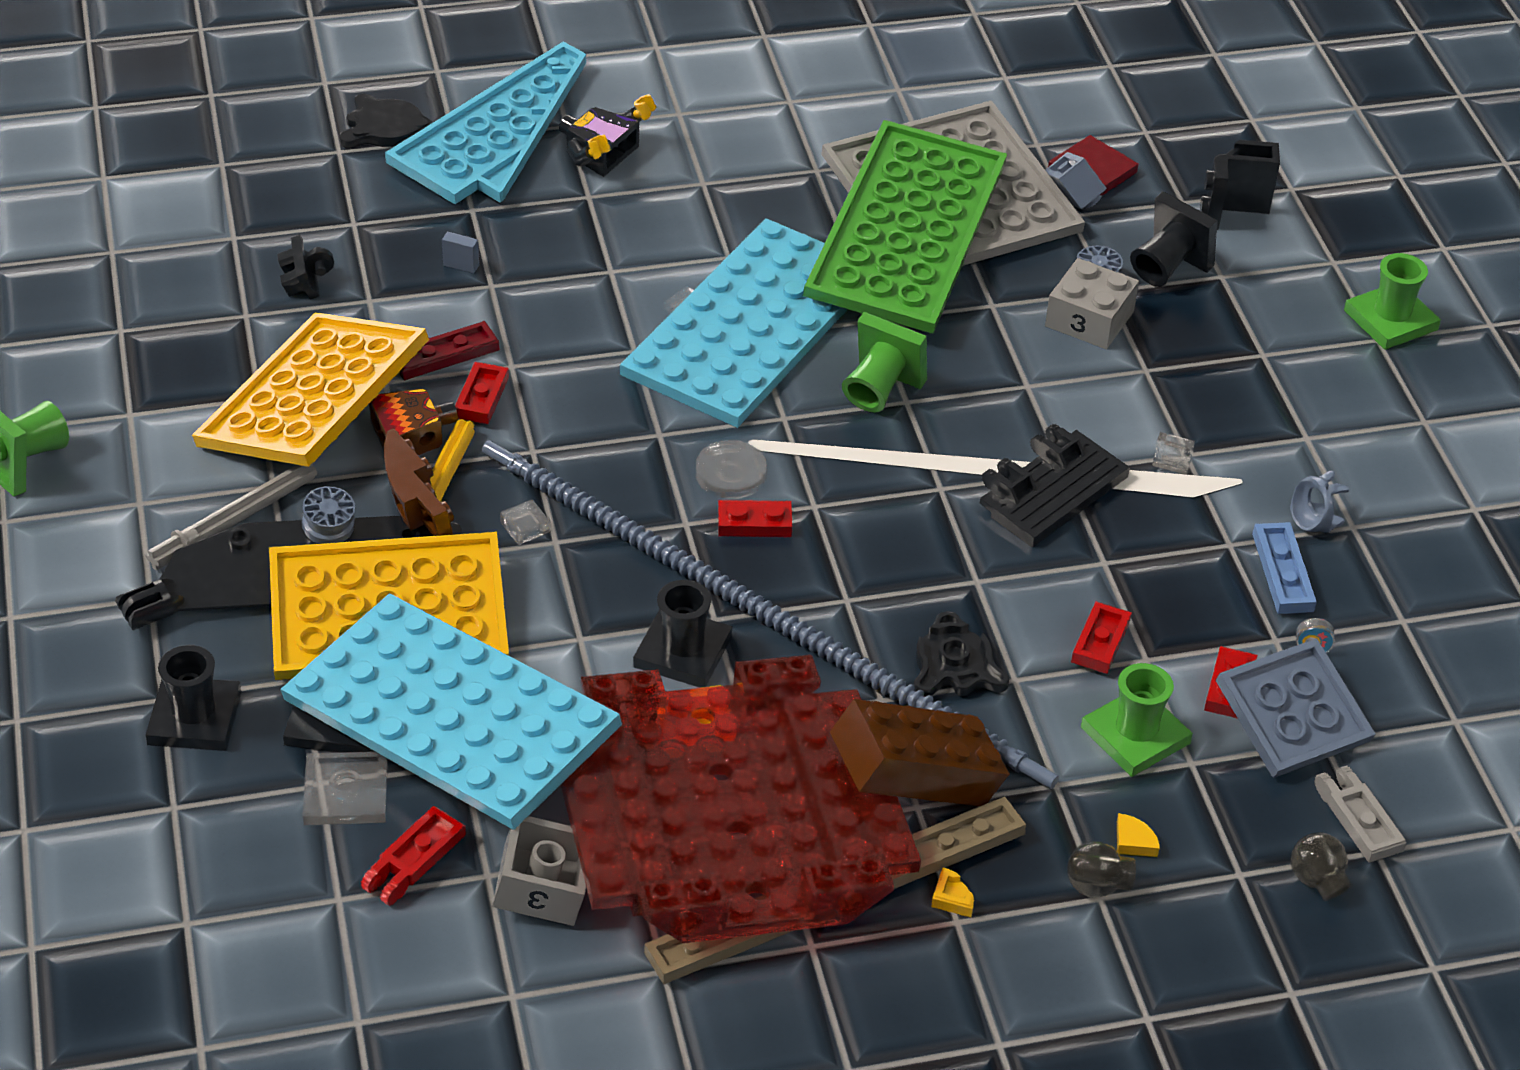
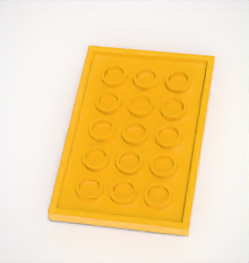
[192,312,429,467]
[269,532,509,680]

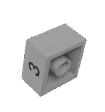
[1045,258,1139,350]
[492,816,595,926]

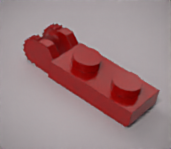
[360,806,466,906]

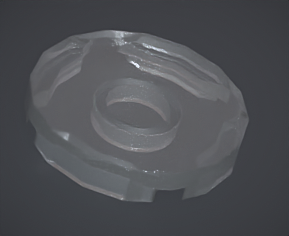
[696,440,767,499]

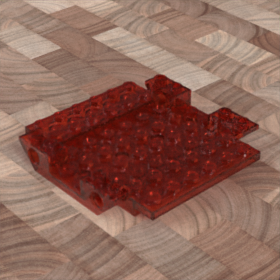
[561,655,921,944]

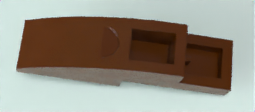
[384,428,454,536]

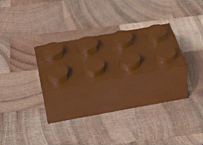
[829,699,1010,806]

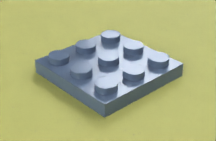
[1215,638,1376,778]

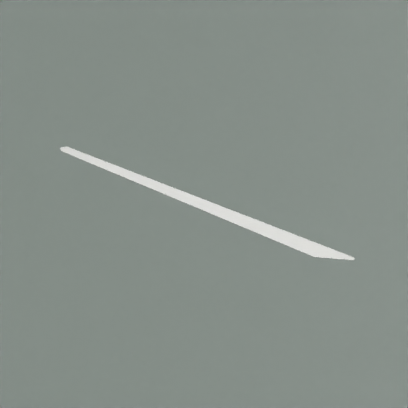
[745,440,1243,497]

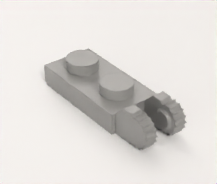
[1314,766,1406,863]

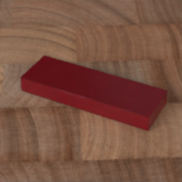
[398,321,500,381]

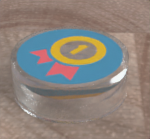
[1296,618,1335,653]

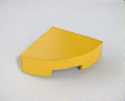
[1117,813,1160,857]
[931,867,974,917]

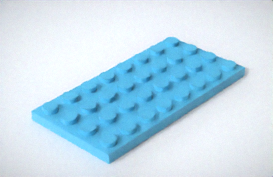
[620,219,848,428]
[281,593,622,830]

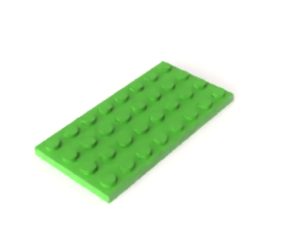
[803,120,1007,334]

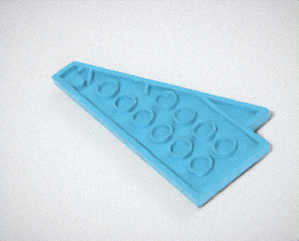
[385,41,586,204]

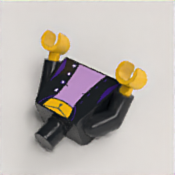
[559,94,657,177]

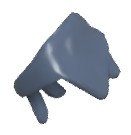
[1290,470,1349,533]

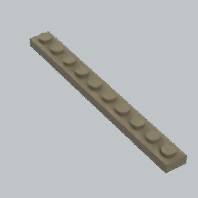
[644,796,1026,985]

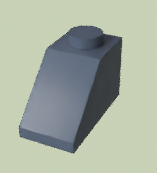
[1045,152,1107,209]

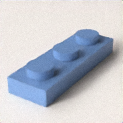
[1252,522,1317,614]

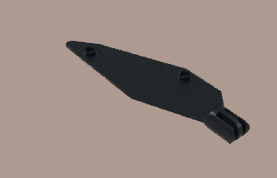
[115,516,462,630]

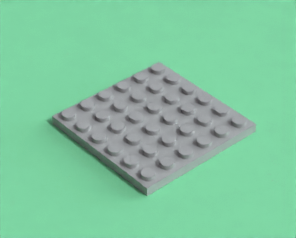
[821,100,1085,266]

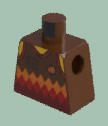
[369,388,458,455]

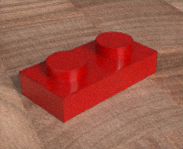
[455,362,509,424]
[718,500,792,537]
[1071,601,1132,674]
[1204,646,1258,719]

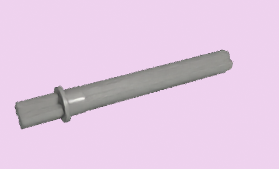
[146,464,317,570]

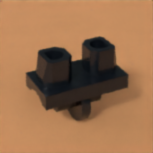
[277,234,334,300]

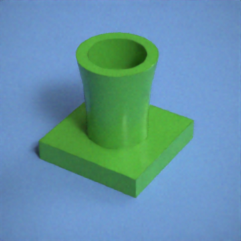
[1344,253,1441,350]
[842,312,927,412]
[0,401,69,497]
[1081,663,1193,777]

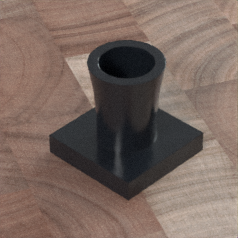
[1130,191,1217,287]
[633,580,733,688]
[145,645,242,751]

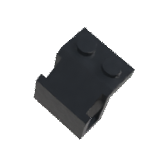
[1200,140,1280,230]

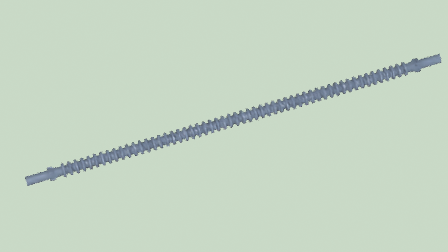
[482,440,1059,789]

